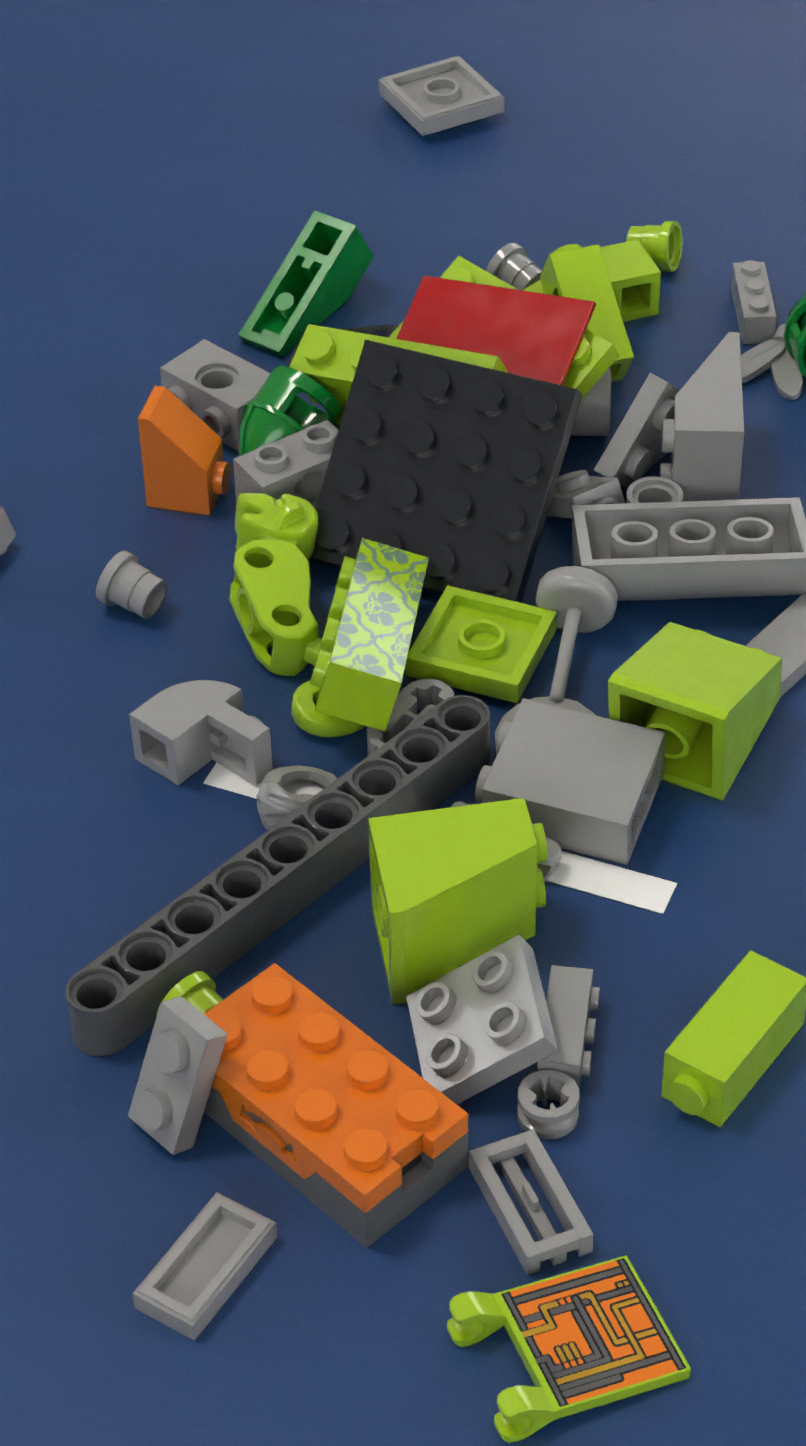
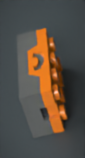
[204,963,468,1248]

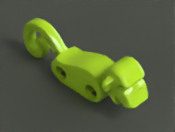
[229,493,365,737]

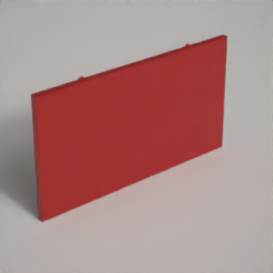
[396,276,596,386]

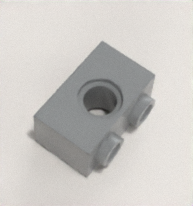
[160,339,271,451]
[233,420,338,508]

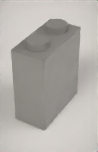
[475,698,665,865]

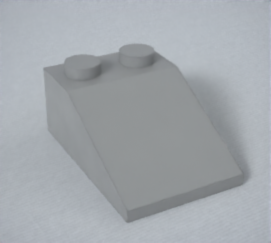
[659,332,744,501]

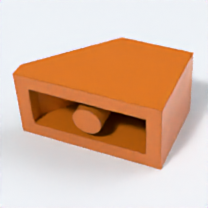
[138,385,231,516]

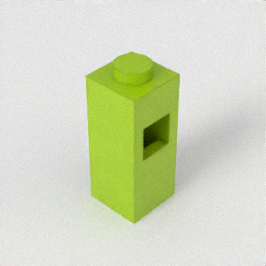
[540,244,634,382]
[661,950,806,1127]

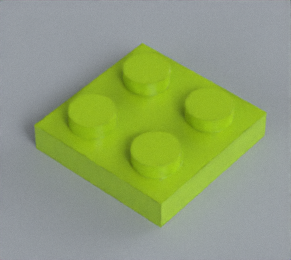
[405,585,557,703]

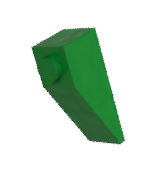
[238,210,374,357]

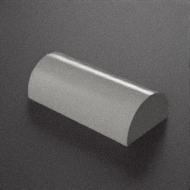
[572,497,806,601]

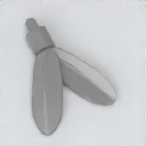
[741,324,803,400]

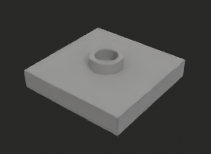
[379,56,505,136]

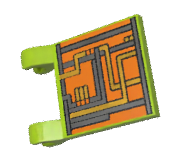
[447,1255,691,1443]

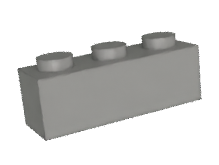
[731,260,777,344]
[537,965,600,1093]

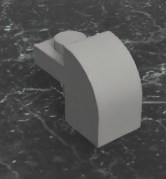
[129,680,273,786]

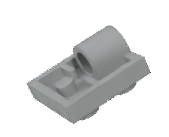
[406,935,558,1104]

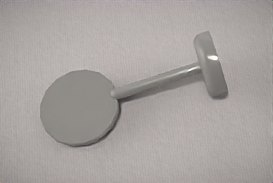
[495,566,618,750]

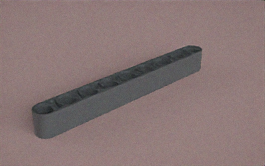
[65,695,490,1057]

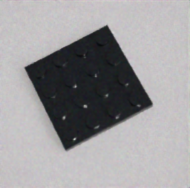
[309,340,582,603]

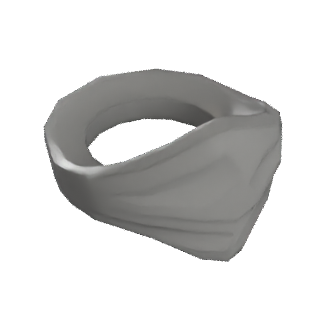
[256,765,338,830]

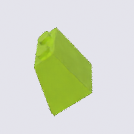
[608,622,782,801]
[368,798,547,1005]

